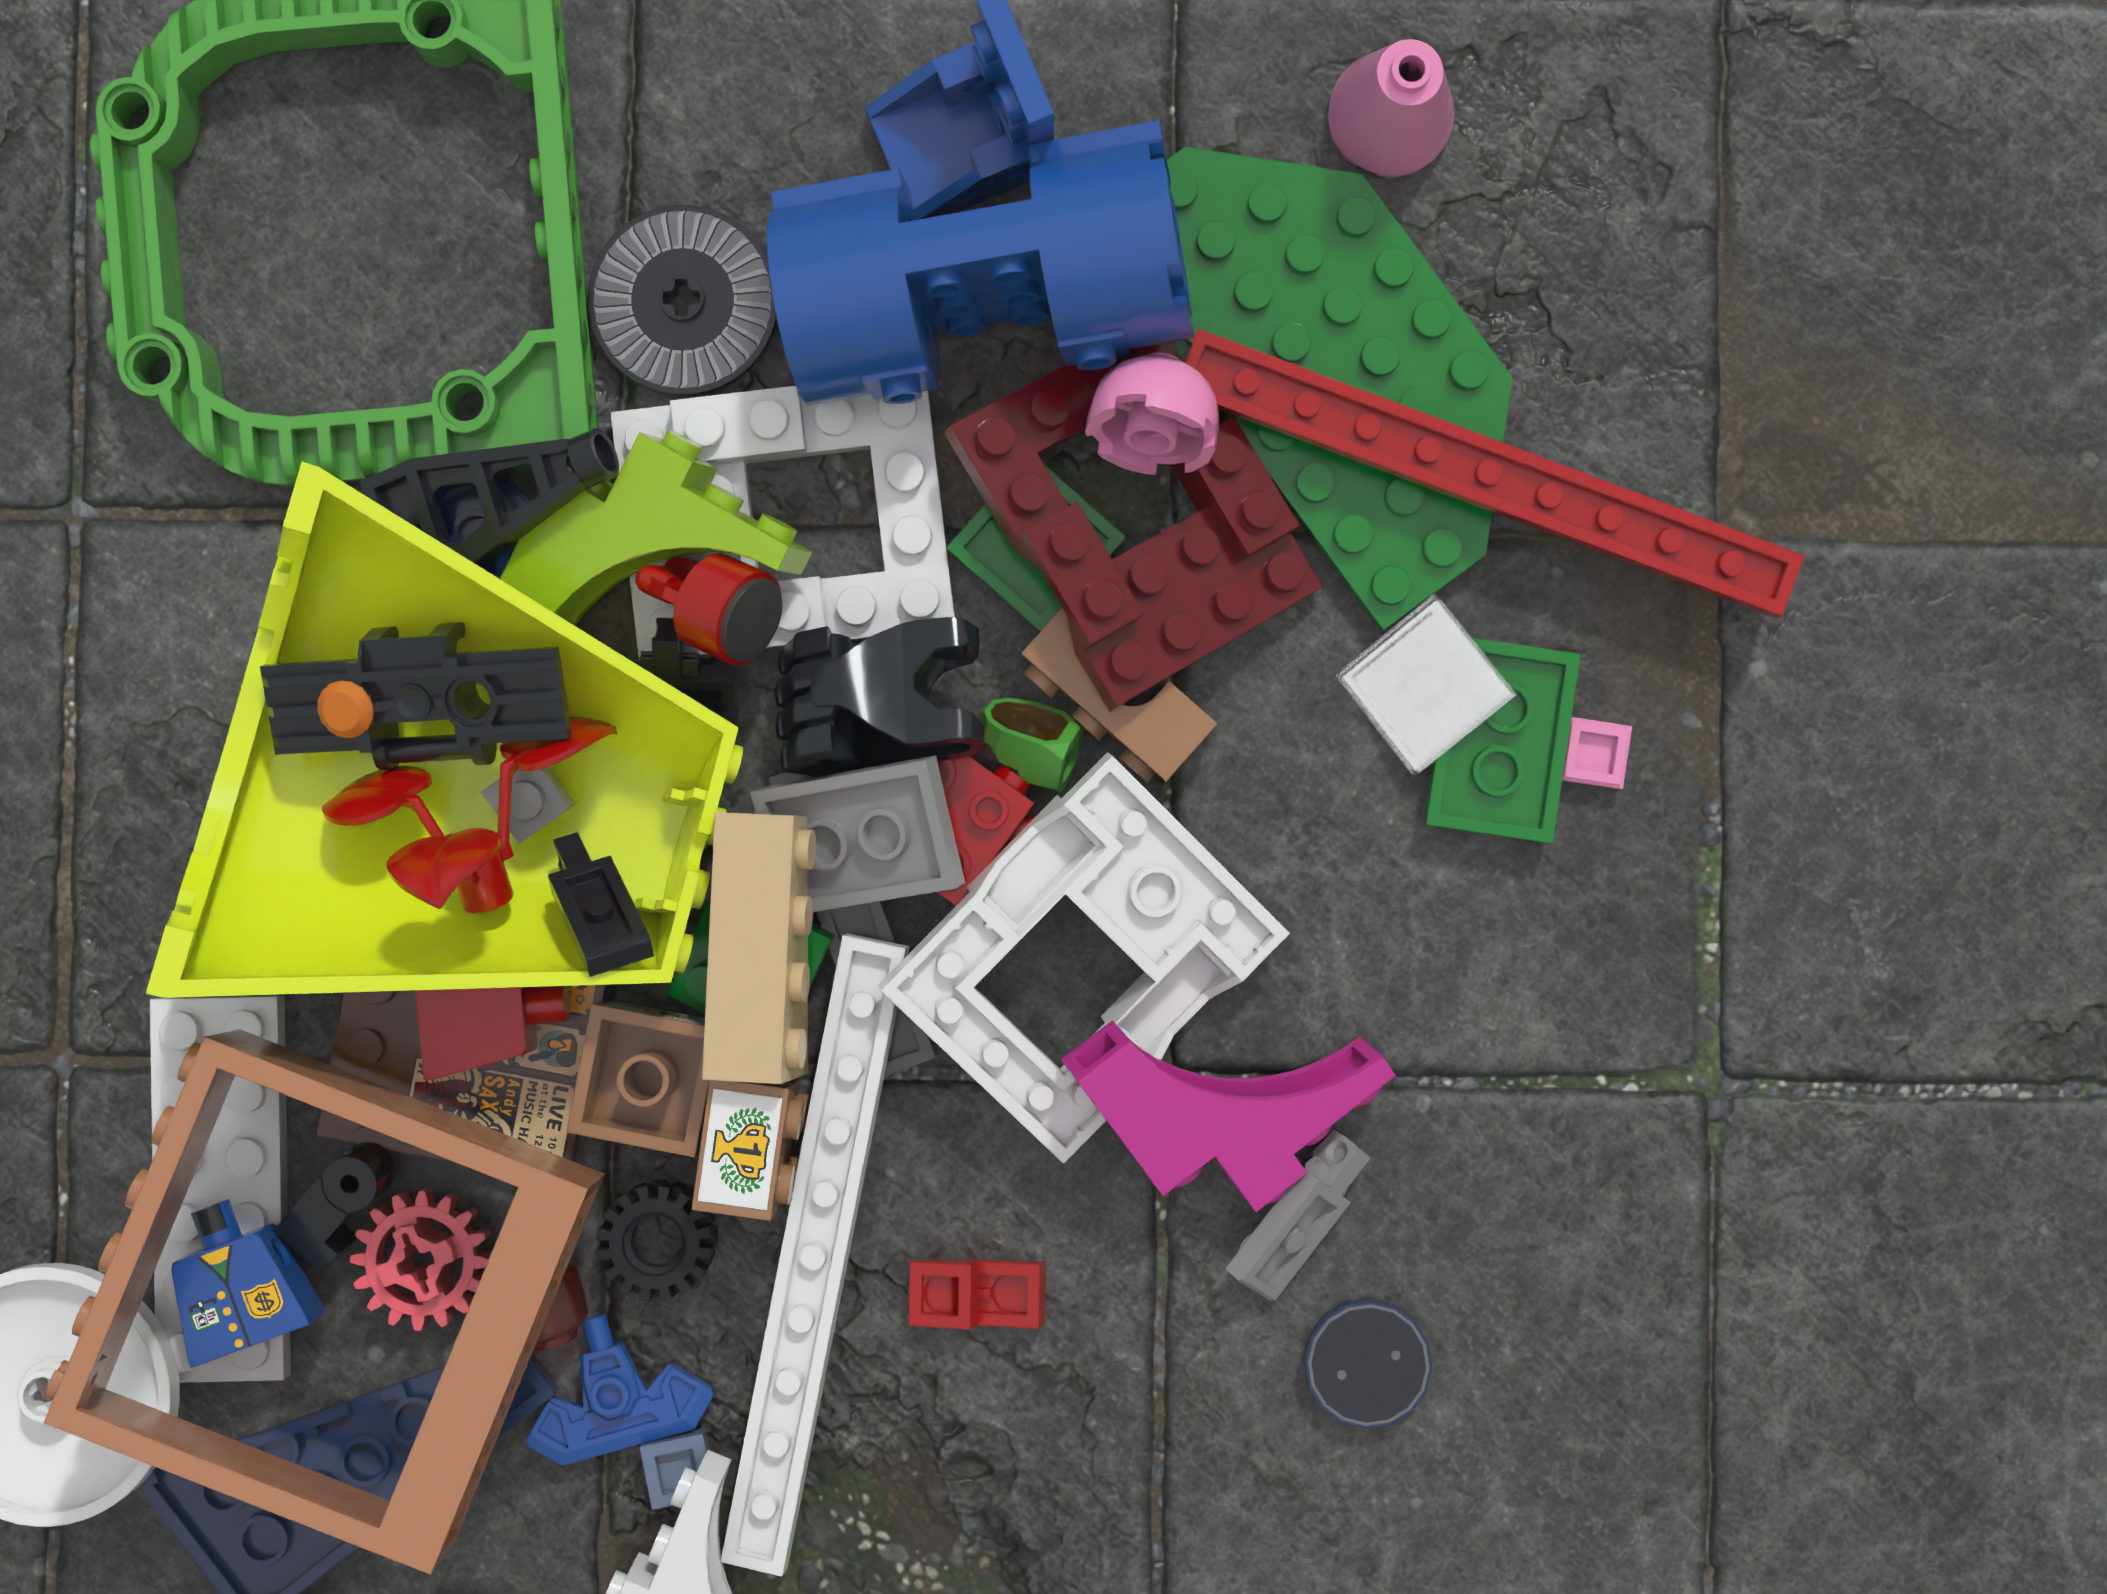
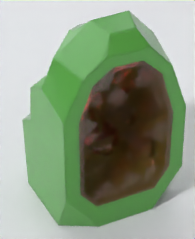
[978,698,1084,793]

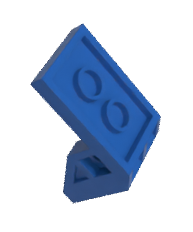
[865,0,1054,220]

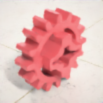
[350,1187,492,1331]

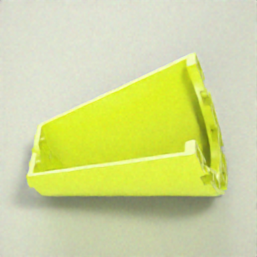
[146,462,743,998]

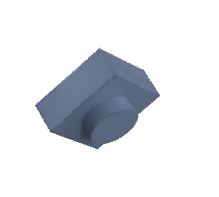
[639,1428,709,1510]

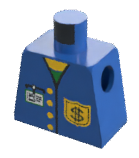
[171,1199,326,1368]

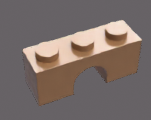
[1021,608,1217,783]

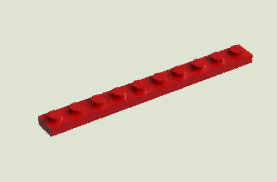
[1185,328,1805,618]

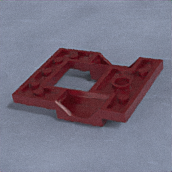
[944,342,1323,712]

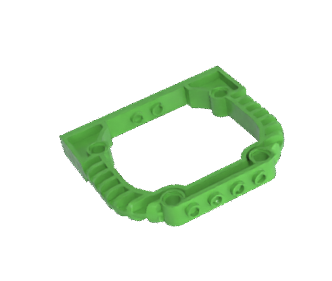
[90,0,599,486]

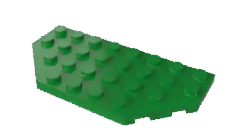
[1167,147,1513,632]

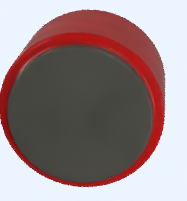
[635,553,782,665]

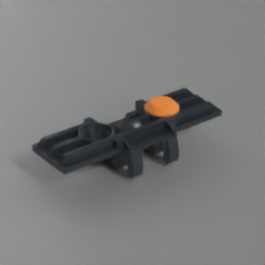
[260,622,572,770]

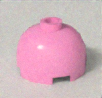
[1085,352,1219,475]

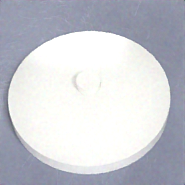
[0,1263,180,1527]

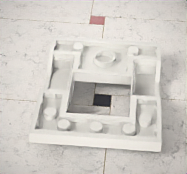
[610,386,955,662]
[878,752,1290,1164]

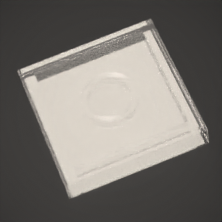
[1335,594,1517,775]

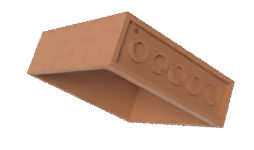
[44,1029,605,1575]

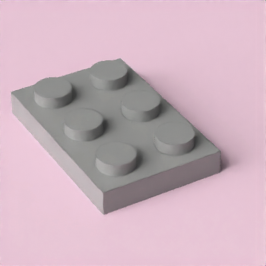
[750,755,965,912]

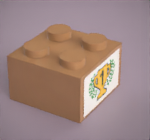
[566,999,710,1157]
[692,1077,810,1221]

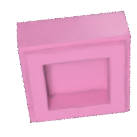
[1562,717,1632,789]

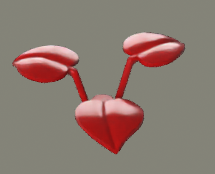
[322,717,618,913]

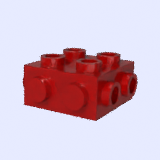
[937,753,1034,906]

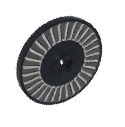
[588,205,777,396]

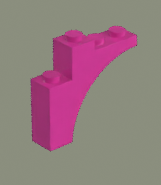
[1061,1020,1396,1212]

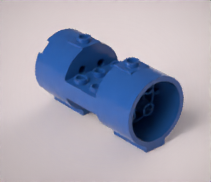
[767,120,1195,406]

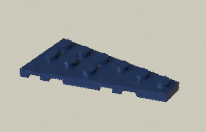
[139,1353,560,1594]

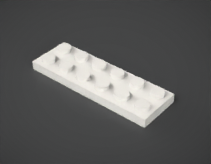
[150,995,291,1383]

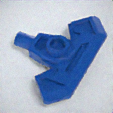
[526,1313,714,1466]

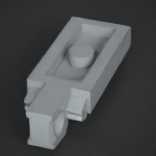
[1225,1130,1370,1301]

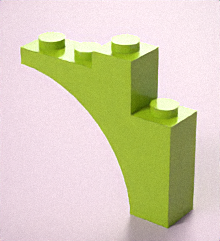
[500,430,812,626]

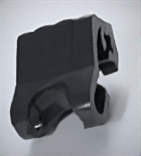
[774,617,985,777]

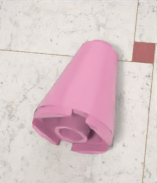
[1327,39,1455,179]

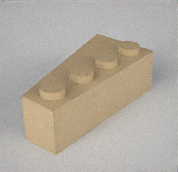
[702,812,816,1084]

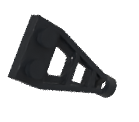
[360,428,619,568]

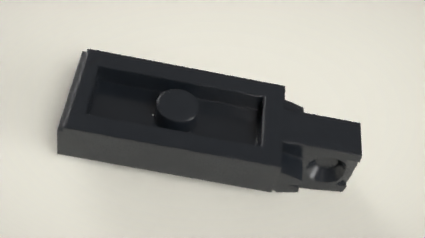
[548,832,654,977]

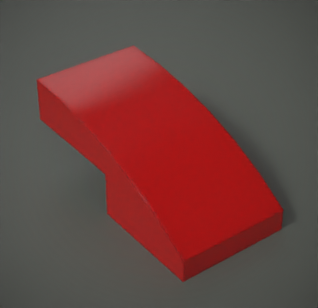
[909,1259,1046,1330]

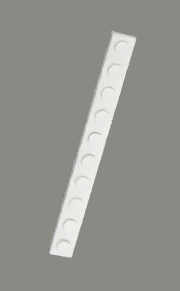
[720,933,910,1577]

